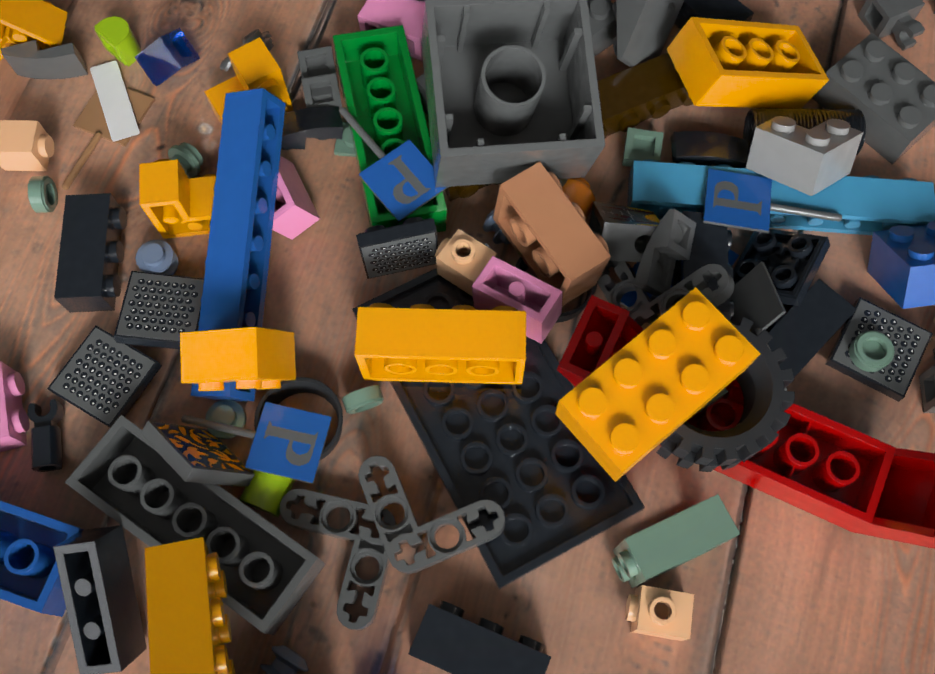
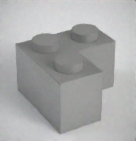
[746,116,863,196]

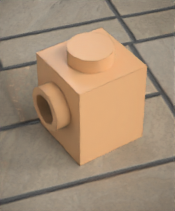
[0,120,54,171]
[435,229,497,296]
[625,585,694,641]

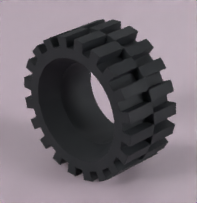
[656,311,795,472]

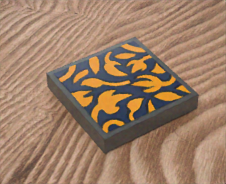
[141,420,255,487]

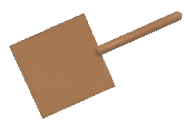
[62,88,155,190]

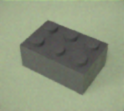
[812,33,935,165]

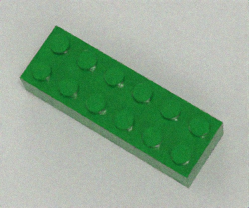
[333,25,447,232]

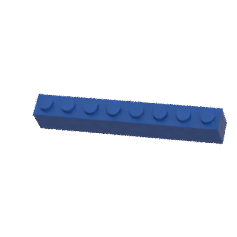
[191,88,286,401]

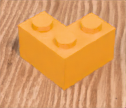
[0,0,68,61]
[204,37,294,125]
[139,159,216,239]
[180,327,296,391]

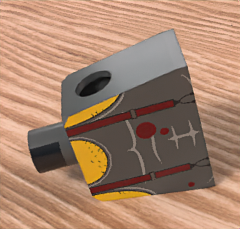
[588,201,660,262]

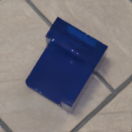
[135,28,201,86]

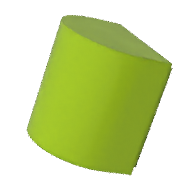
[94,16,141,67]
[239,470,295,517]

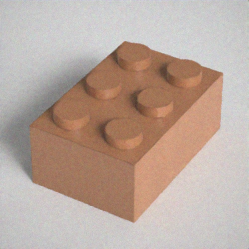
[493,162,611,306]

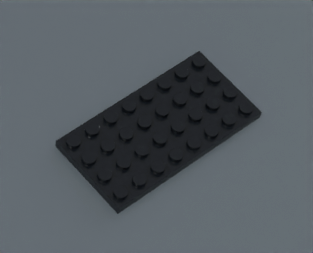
[352,243,645,590]

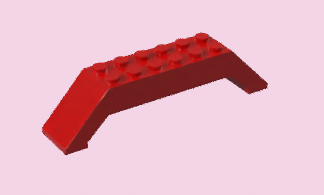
[557,295,935,549]

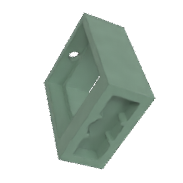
[612,494,740,588]

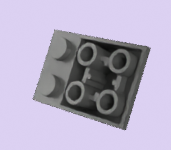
[613,0,684,67]

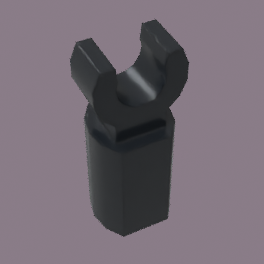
[28,399,64,472]

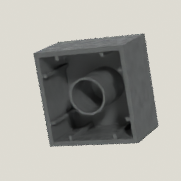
[421,0,605,188]

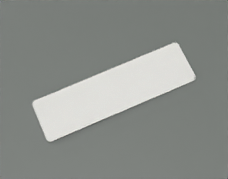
[90,61,140,142]

